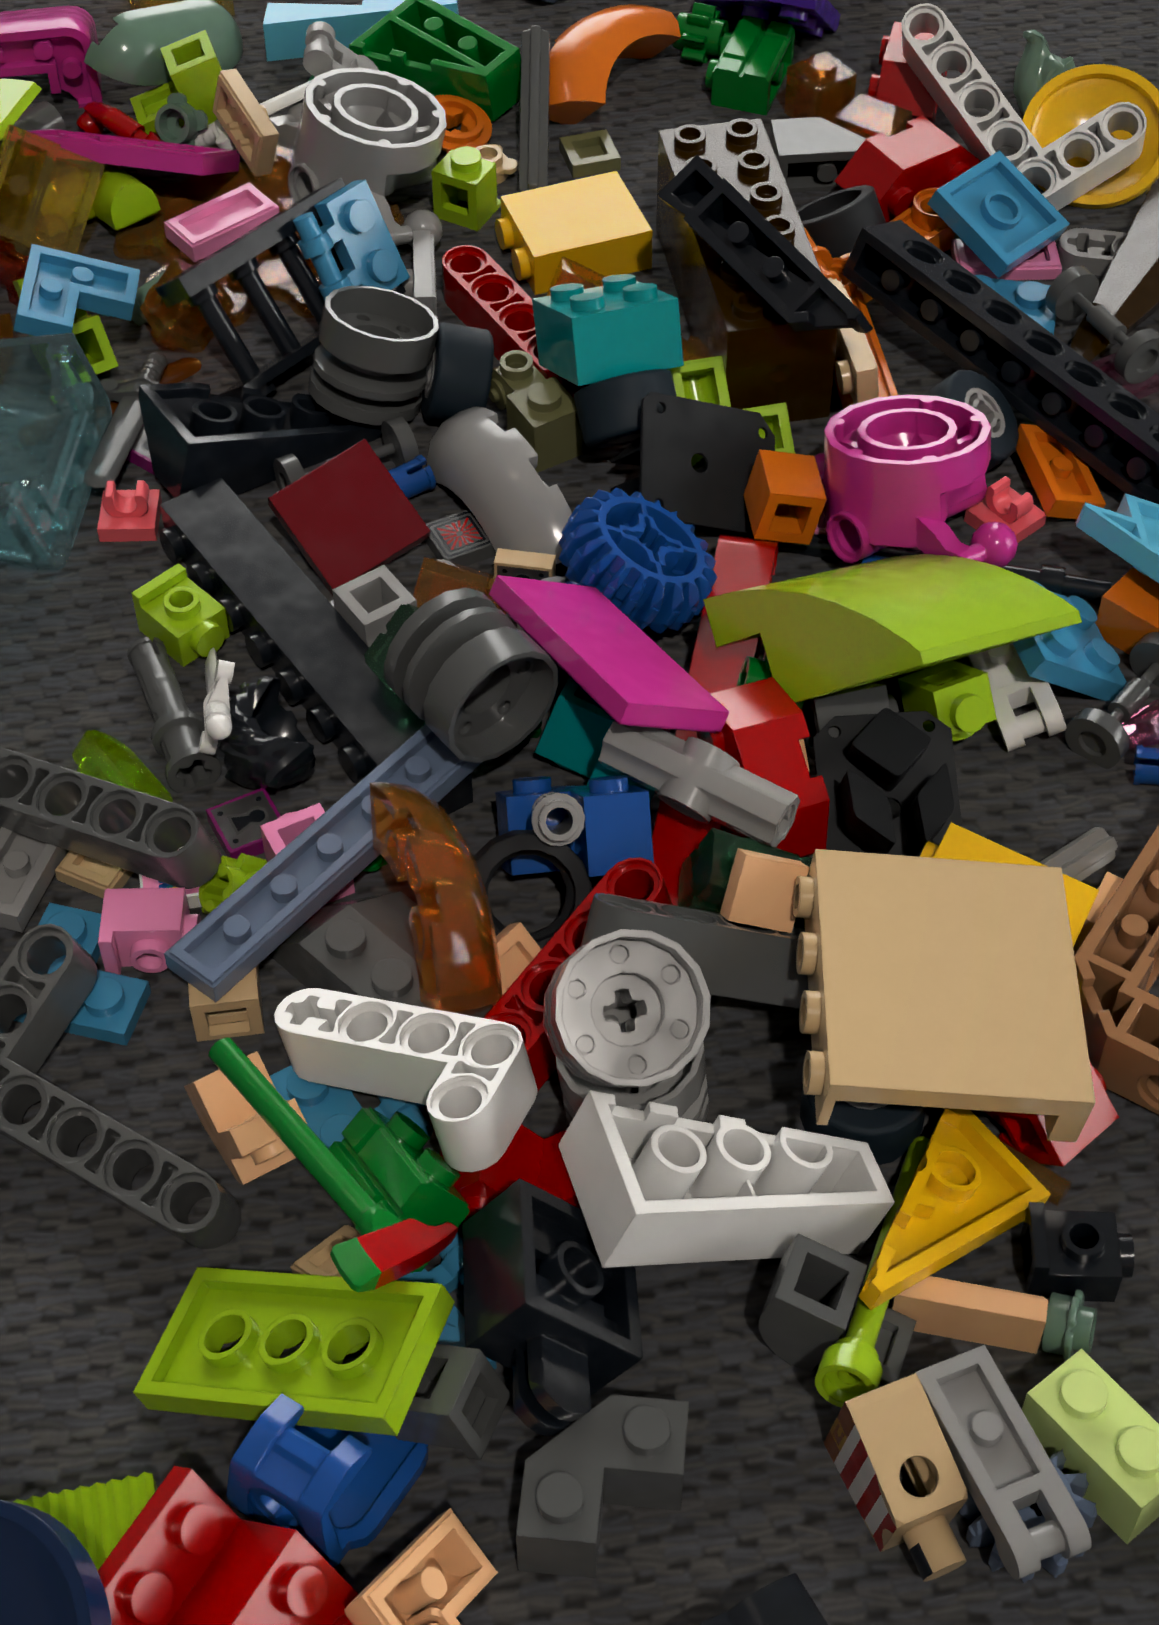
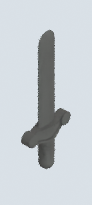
[84,351,167,488]

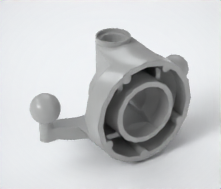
[269,67,447,248]

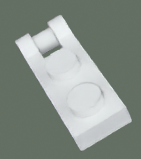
[968,643,1067,752]

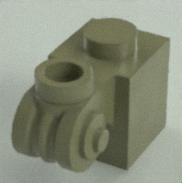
[489,350,583,473]

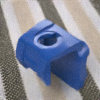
[226,1393,428,1569]

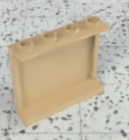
[793,849,1095,1142]

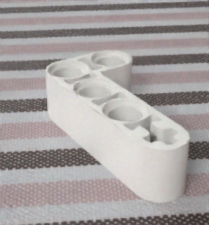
[274,988,538,1172]

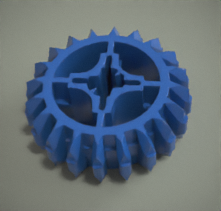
[558,488,718,634]

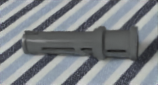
[127,637,222,793]

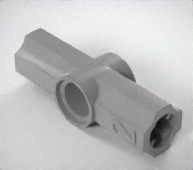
[598,721,800,850]

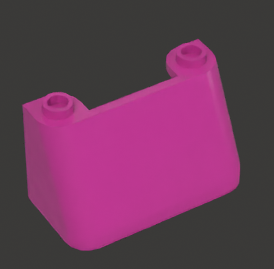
[0,6,103,108]

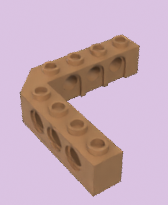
[1074,825,1159,1115]

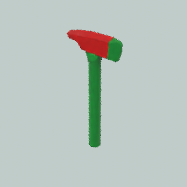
[208,1037,459,1292]

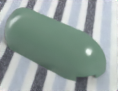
[84,0,243,86]

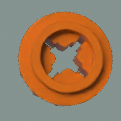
[434,95,492,154]

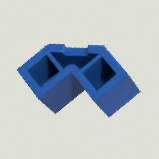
[495,776,654,877]

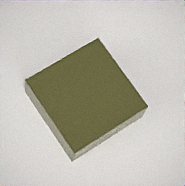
[559,129,621,178]

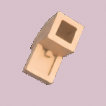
[184,1051,307,1185]

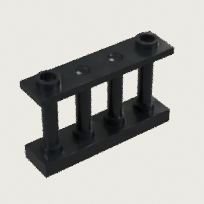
[156,177,406,397]

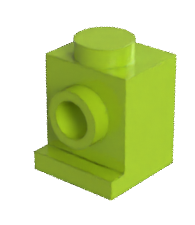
[431,146,501,231]
[132,563,230,667]
[898,660,997,741]

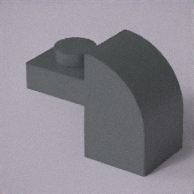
[759,1233,916,1388]

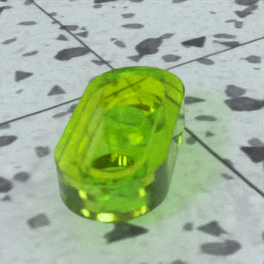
[72,730,173,802]

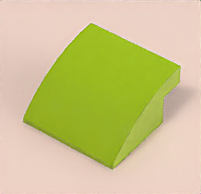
[703,554,1082,703]

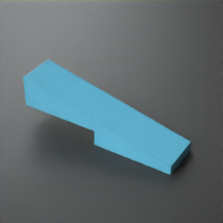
[263,0,459,61]

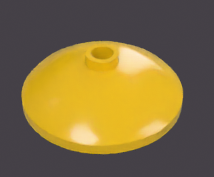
[1022,64,1159,209]

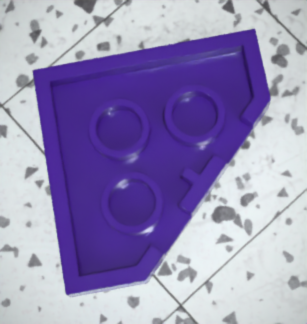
[694,0,841,38]

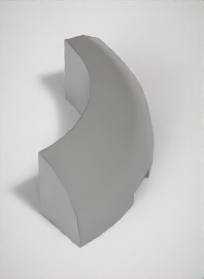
[427,406,572,564]

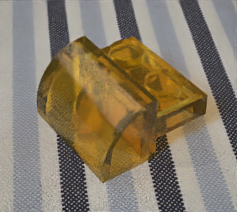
[0,124,105,254]

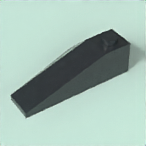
[138,382,382,498]

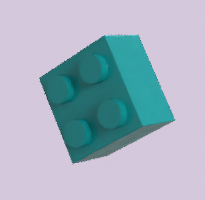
[532,274,684,386]

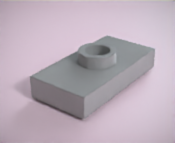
[404,230,437,317]

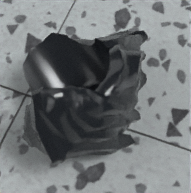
[219,676,316,789]

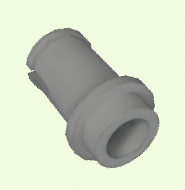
[531,792,585,846]

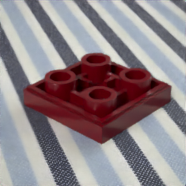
[268,439,431,596]

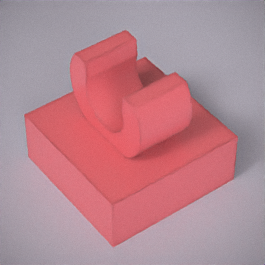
[964,476,1047,543]
[97,480,162,542]

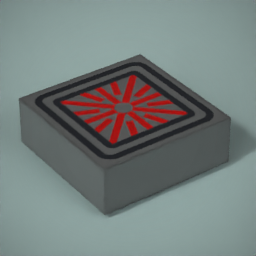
[425,509,496,573]

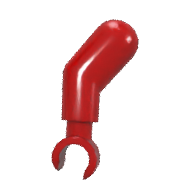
[76,101,164,142]

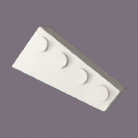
[558,1090,895,1268]

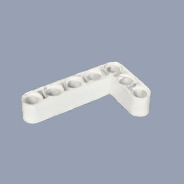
[902,3,1147,211]

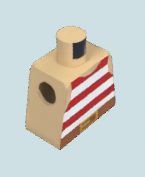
[824,1373,968,1582]

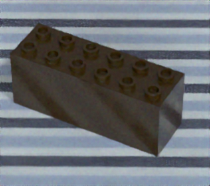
[656,118,838,422]

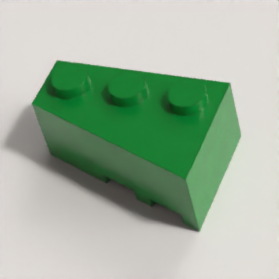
[349,0,521,121]

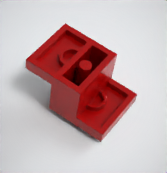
[98,1466,358,1625]

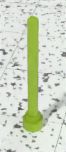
[815,1136,930,1408]

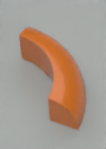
[549,4,681,124]

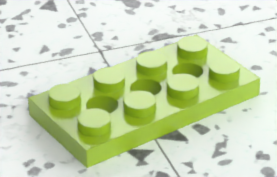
[133,1267,455,1436]

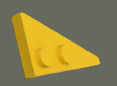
[858,1108,1051,1310]

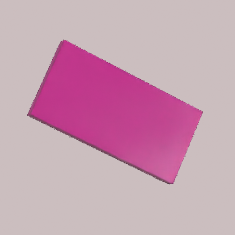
[10,129,240,176]
[489,575,729,733]

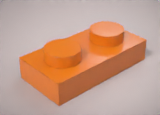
[1016,424,1106,519]

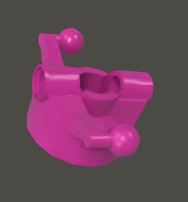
[815,394,1018,567]

